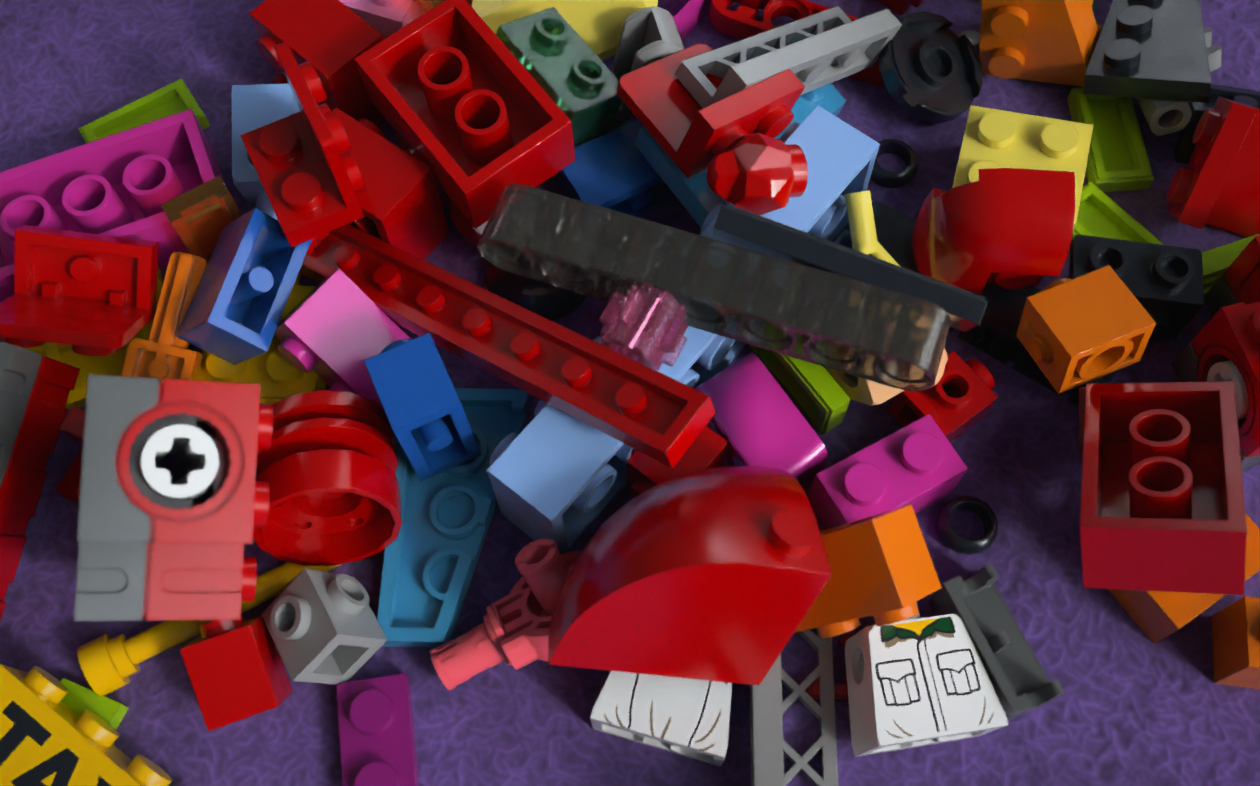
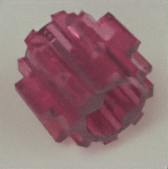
[599,282,688,371]

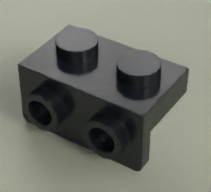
[1067,235,1204,341]

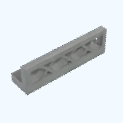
[674,6,902,108]
[749,628,838,786]

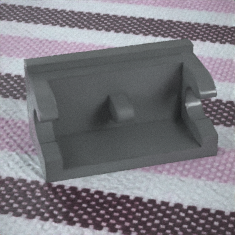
[928,564,1065,721]

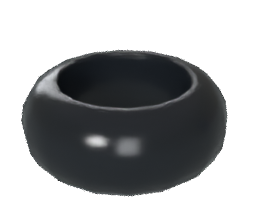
[870,139,919,188]
[936,495,998,555]

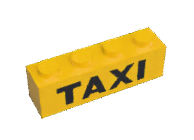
[0,664,172,786]

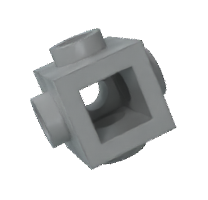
[261,568,387,685]

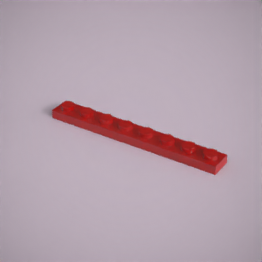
[299,224,716,469]

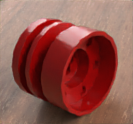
[253,390,402,566]

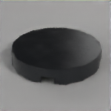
[878,11,983,124]

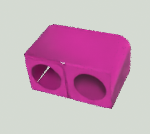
[695,353,828,485]

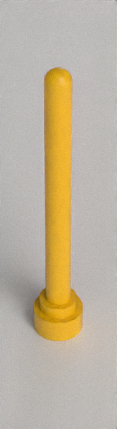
[77,562,342,696]

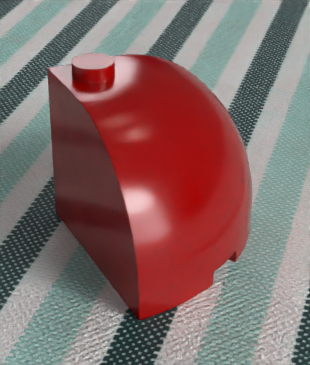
[548,466,832,685]

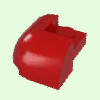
[911,168,1075,295]

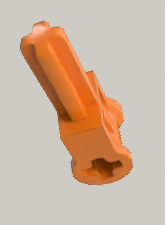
[121,252,208,383]

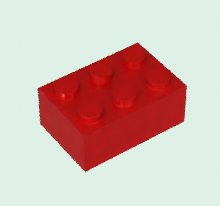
[354,0,576,229]
[1080,381,1247,595]

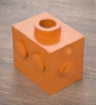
[1016,265,1156,394]

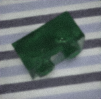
[496,7,623,146]

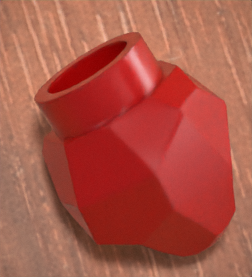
[706,133,808,215]

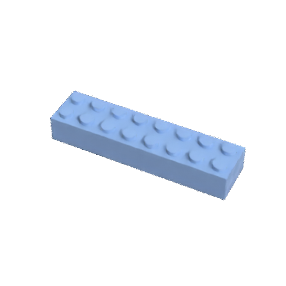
[487,106,880,554]

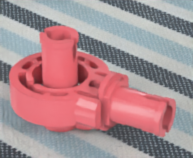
[429,538,582,691]

